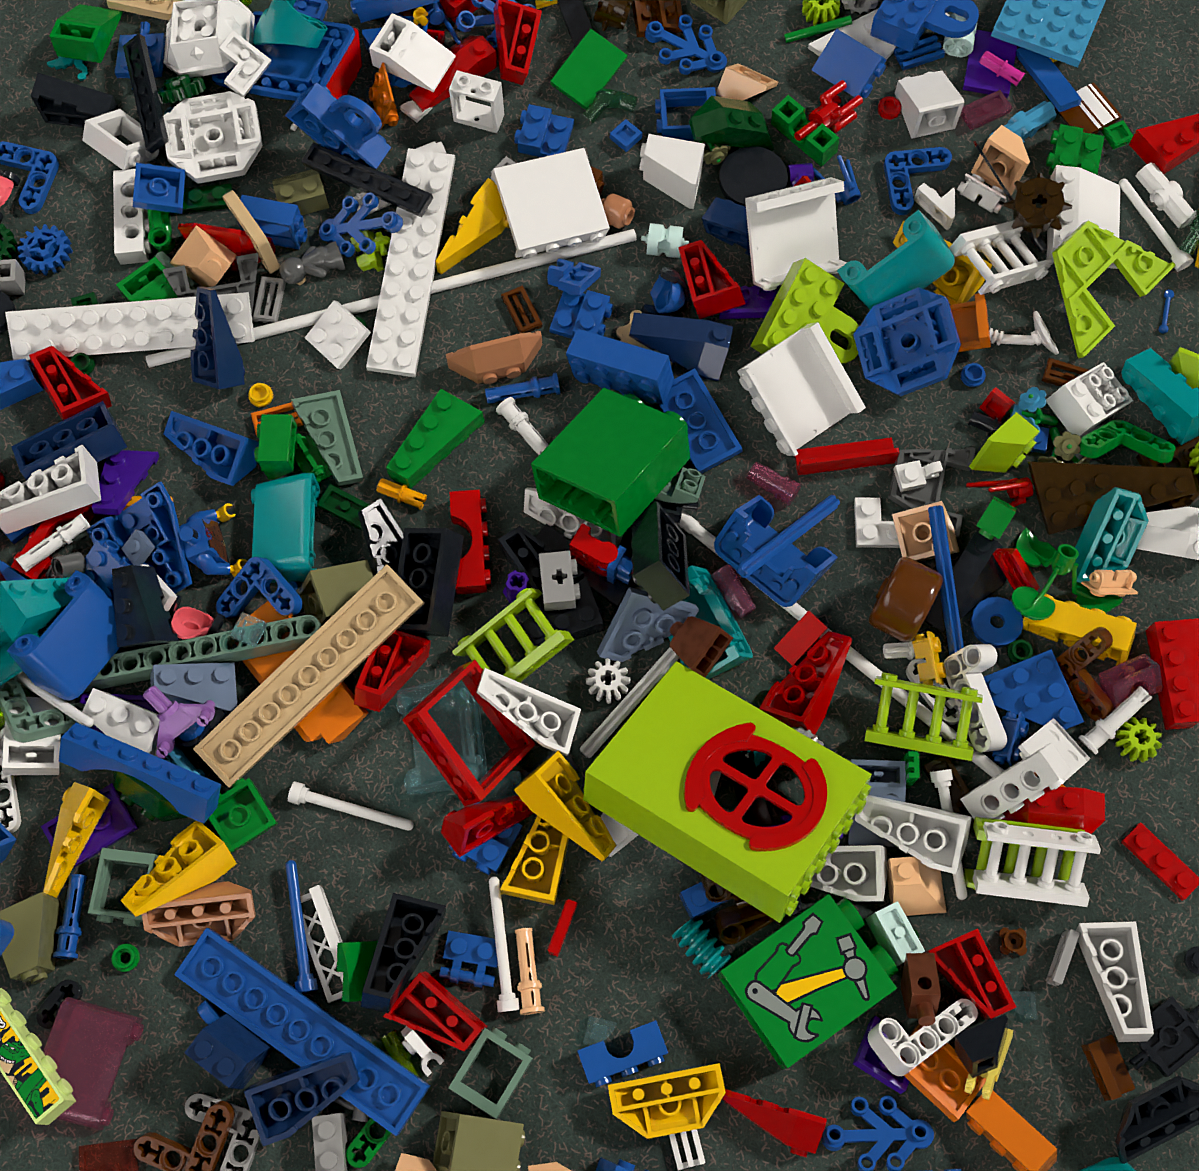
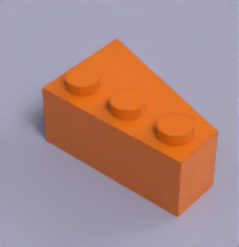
[966,1091,1057,1171]

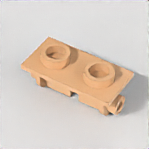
[1081,570,1138,597]

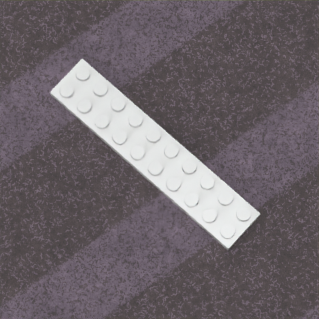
[366,148,455,377]
[5,292,255,360]

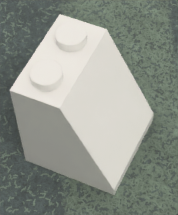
[895,71,965,139]
[640,134,705,209]

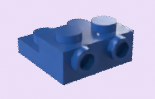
[514,104,574,157]
[133,163,185,214]
[549,290,613,339]
[84,540,133,601]
[449,802,523,875]

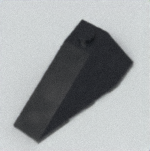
[924,530,1007,633]

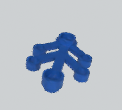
[456,0,536,49]
[645,14,727,75]
[319,192,403,257]
[822,1096,934,1171]

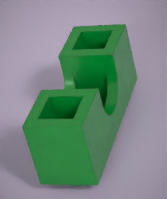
[771,95,839,167]
[976,496,1017,540]

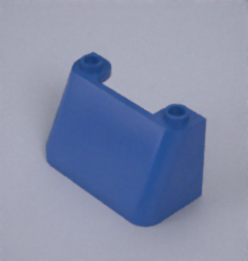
[714,495,838,607]
[7,570,120,700]

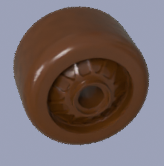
[868,557,943,642]

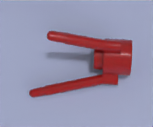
[966,477,1033,507]

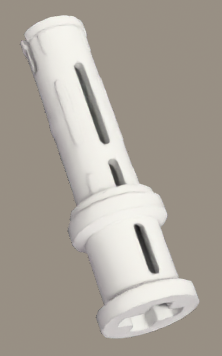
[496,397,549,455]
[1078,686,1152,755]

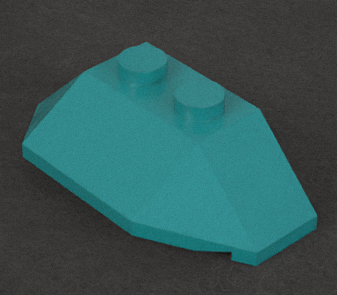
[1075,487,1149,583]

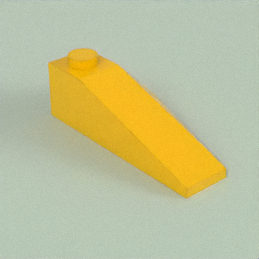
[43,782,110,898]
[121,821,237,917]

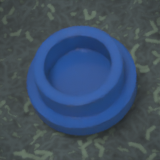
[960,363,986,387]

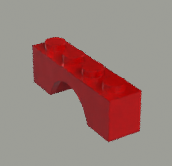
[449,489,491,594]
[10,503,95,580]

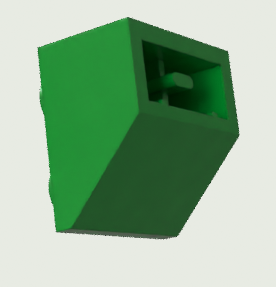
[254,414,297,480]

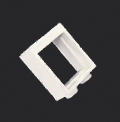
[449,70,504,133]
[82,109,159,170]

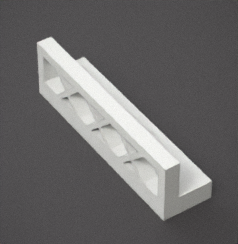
[301,885,343,1003]

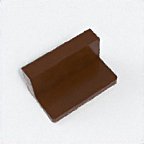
[1081,1035,1135,1101]

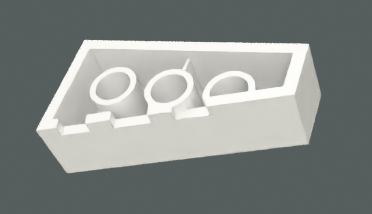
[0,445,101,534]
[1076,922,1154,1042]

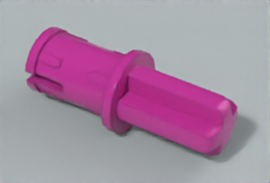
[979,51,1025,86]

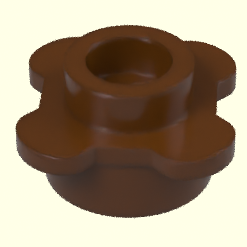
[999,927,1027,956]

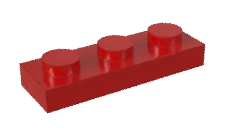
[1121,822,1199,901]

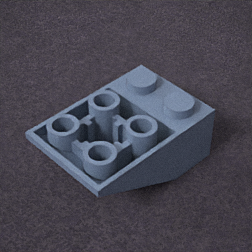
[848,759,906,847]

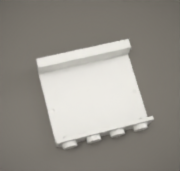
[745,177,847,291]
[737,322,866,456]

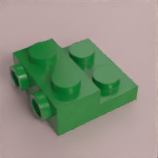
[1046,124,1105,175]
[209,778,278,854]

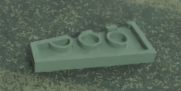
[291,390,363,486]

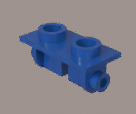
[992,712,1029,767]

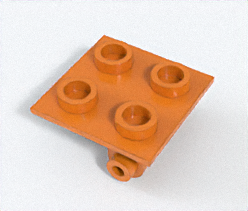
[369,62,399,129]

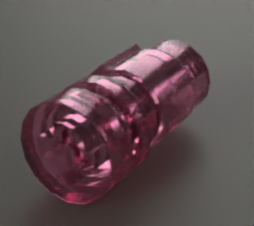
[747,462,801,506]
[711,564,757,619]

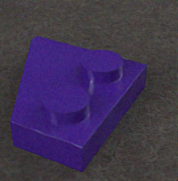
[853,1016,909,1094]

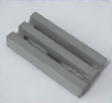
[252,276,286,323]
[1046,929,1080,987]

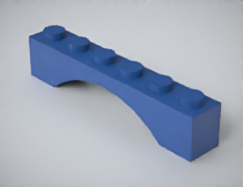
[59,722,221,824]

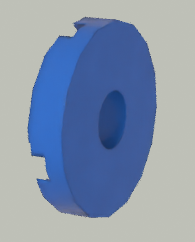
[970,597,1023,648]

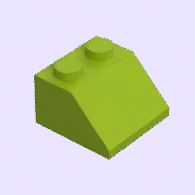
[969,412,1040,473]

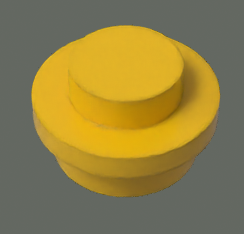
[248,383,273,407]

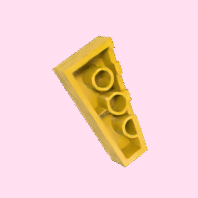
[1023,594,1137,669]
[500,815,569,905]

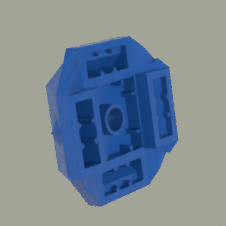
[853,287,961,397]

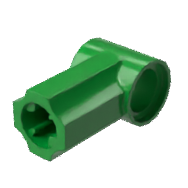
[147,209,176,254]

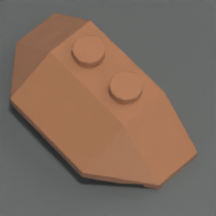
[446,331,542,384]
[141,881,256,947]

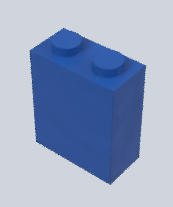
[812,29,887,98]

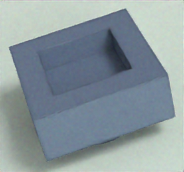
[121,529,155,566]

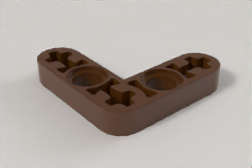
[1056,627,1114,721]
[133,1101,235,1171]

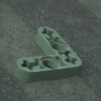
[0,679,85,743]

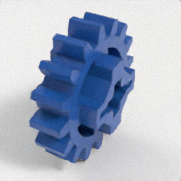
[17,224,73,275]

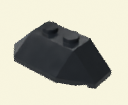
[1115,1075,1199,1164]

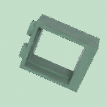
[88,848,158,927]
[449,1027,533,1119]

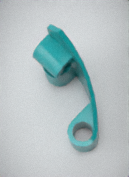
[252,0,327,48]

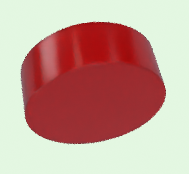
[878,96,902,120]

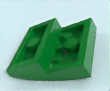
[336,941,378,1002]

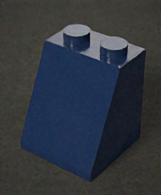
[184,1014,274,1089]

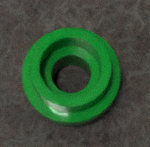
[111,944,140,972]

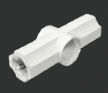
[1136,163,1197,229]

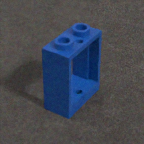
[655,87,716,141]
[238,195,308,250]

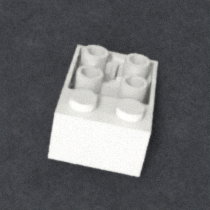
[369,13,456,92]
[1046,362,1133,436]
[2,697,61,775]
[1018,718,1090,790]

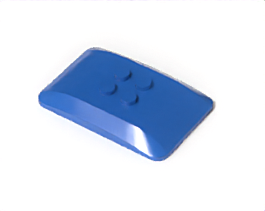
[212,11,355,101]

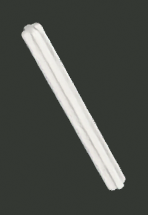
[580,648,679,758]

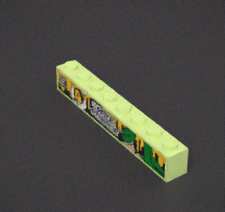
[0,988,76,1125]

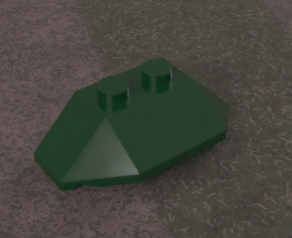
[689,96,774,151]
[113,771,187,822]

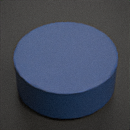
[197,1000,222,1025]

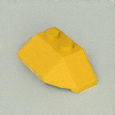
[608,1063,726,1139]

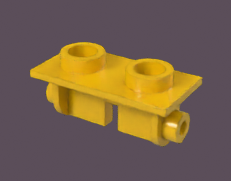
[912,631,946,686]

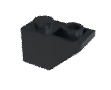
[955,1014,1008,1078]

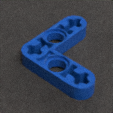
[0,141,59,214]
[884,147,952,215]
[216,557,302,618]

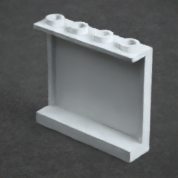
[491,148,610,259]

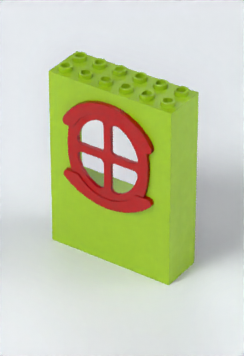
[583,661,872,923]

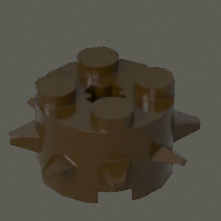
[593,0,632,31]
[1004,173,1072,239]

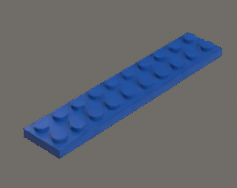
[174,928,430,1136]

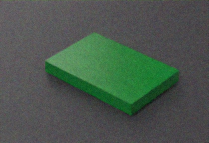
[550,29,628,110]

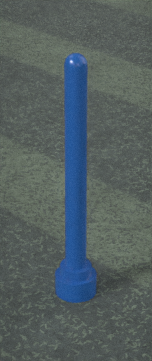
[286,860,318,993]

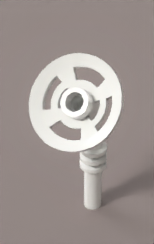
[989,311,1059,355]

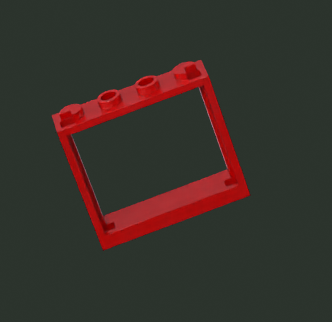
[402,660,535,806]

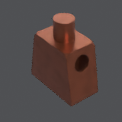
[670,616,733,677]
[901,953,941,1026]

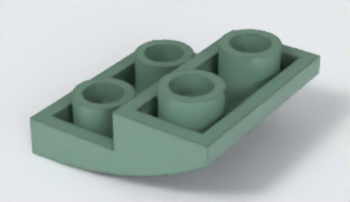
[655,467,706,503]

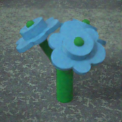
[1010,387,1058,441]

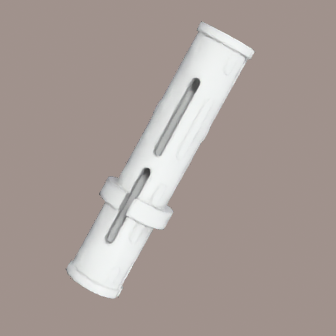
[16,514,91,572]

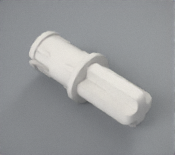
[883,641,915,660]

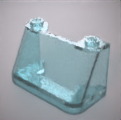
[396,677,487,795]

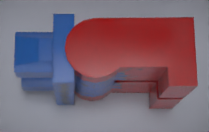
[569,523,633,584]

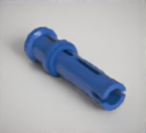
[485,373,560,404]
[52,874,87,960]

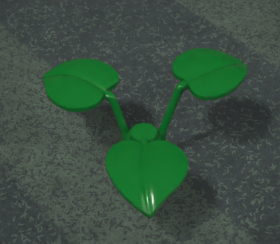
[1011,528,1123,620]

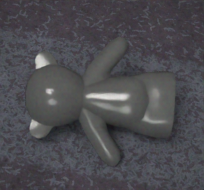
[279,241,345,285]

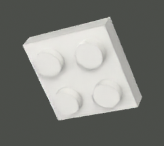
[305,300,371,369]

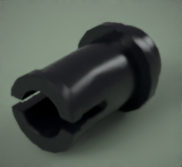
[968,411,1002,436]

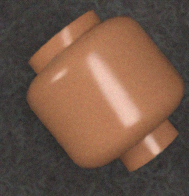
[601,193,635,229]

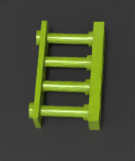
[452,588,574,683]
[864,673,983,761]
[964,817,1085,890]

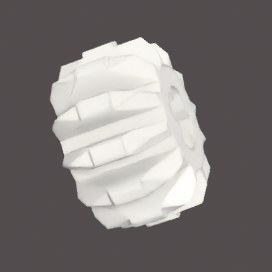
[586,658,630,704]

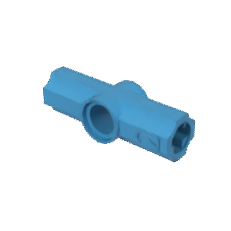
[989,101,1057,142]

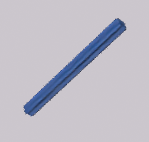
[736,495,840,578]
[928,505,964,656]

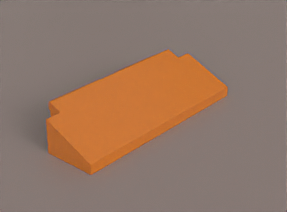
[235,601,368,744]

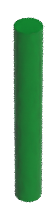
[784,15,852,43]

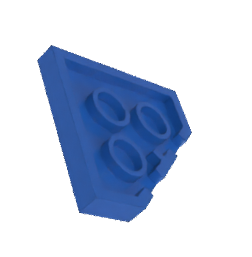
[983,649,1084,730]

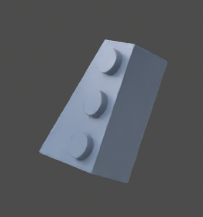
[150,662,237,718]

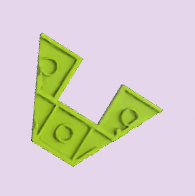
[1052,221,1175,358]

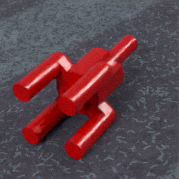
[794,80,863,141]

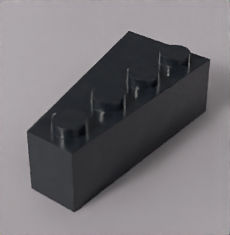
[361,893,446,1014]

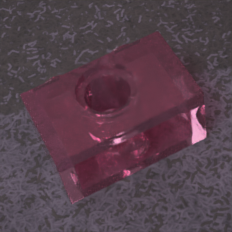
[1099,653,1163,709]

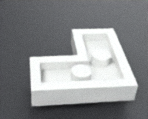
[219,30,271,97]
[854,498,900,548]

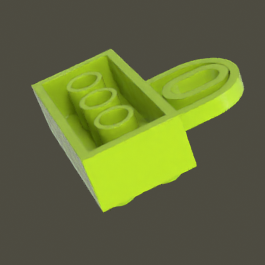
[750,258,859,364]

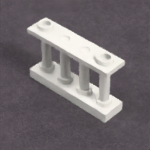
[949,220,1054,295]
[973,821,1101,907]

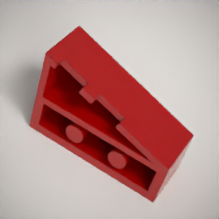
[354,630,431,712]

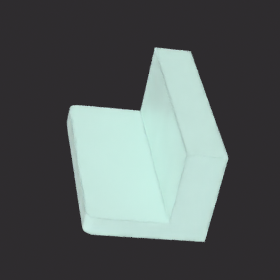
[865,901,925,966]

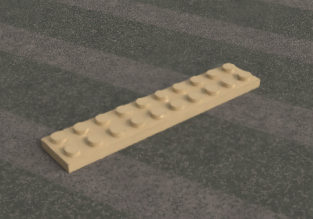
[193,565,424,788]

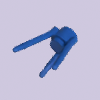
[422,2,461,45]
[813,155,861,205]

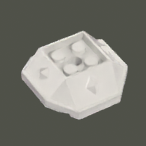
[164,0,255,78]
[163,91,263,184]

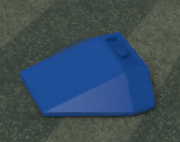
[86,481,192,594]

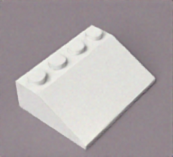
[1046,165,1120,269]

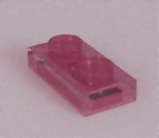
[960,90,1012,130]

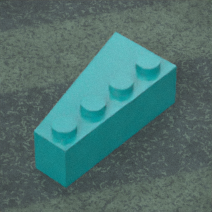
[1121,348,1199,445]
[0,577,73,642]

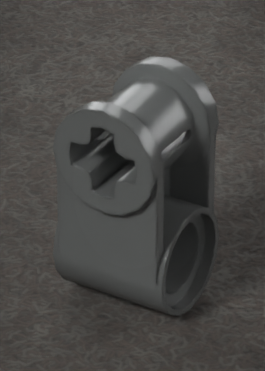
[45,552,87,579]

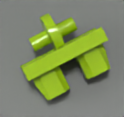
[350,230,391,271]

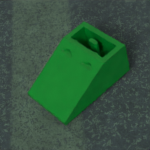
[49,4,123,63]
[116,257,178,302]

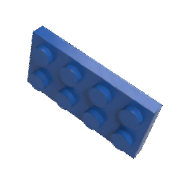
[658,368,743,474]

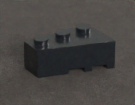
[498,526,584,609]

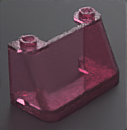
[25,997,144,1130]

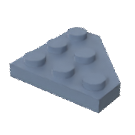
[597,587,699,662]

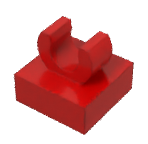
[979,387,1015,421]

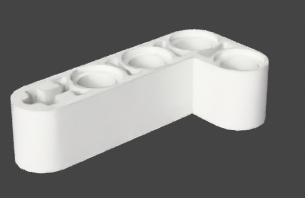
[944,644,1007,752]
[868,998,978,1076]

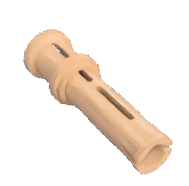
[515,928,545,1015]

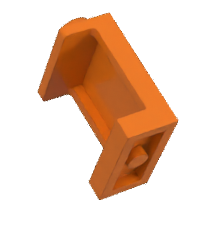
[950,293,991,352]

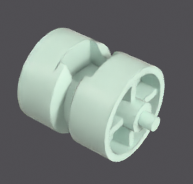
[943,13,977,57]
[641,223,689,258]

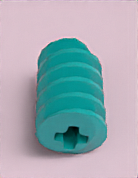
[672,918,731,979]

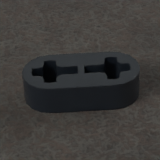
[36,980,83,1029]

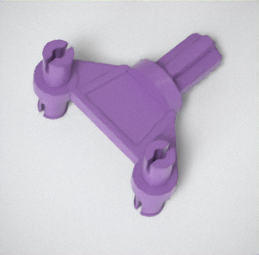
[143,686,215,758]

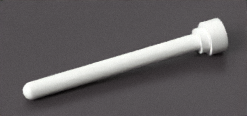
[1119,179,1194,272]
[11,671,94,728]
[930,769,967,900]
[288,781,414,831]
[489,877,520,1012]

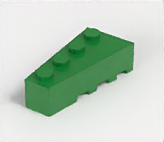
[386,389,484,489]

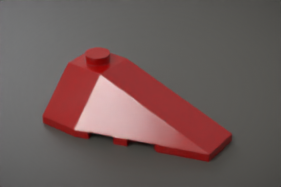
[409,36,496,112]
[759,631,852,735]
[441,795,534,857]
[721,1089,827,1158]

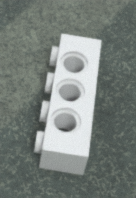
[113,169,153,265]
[960,742,1071,820]

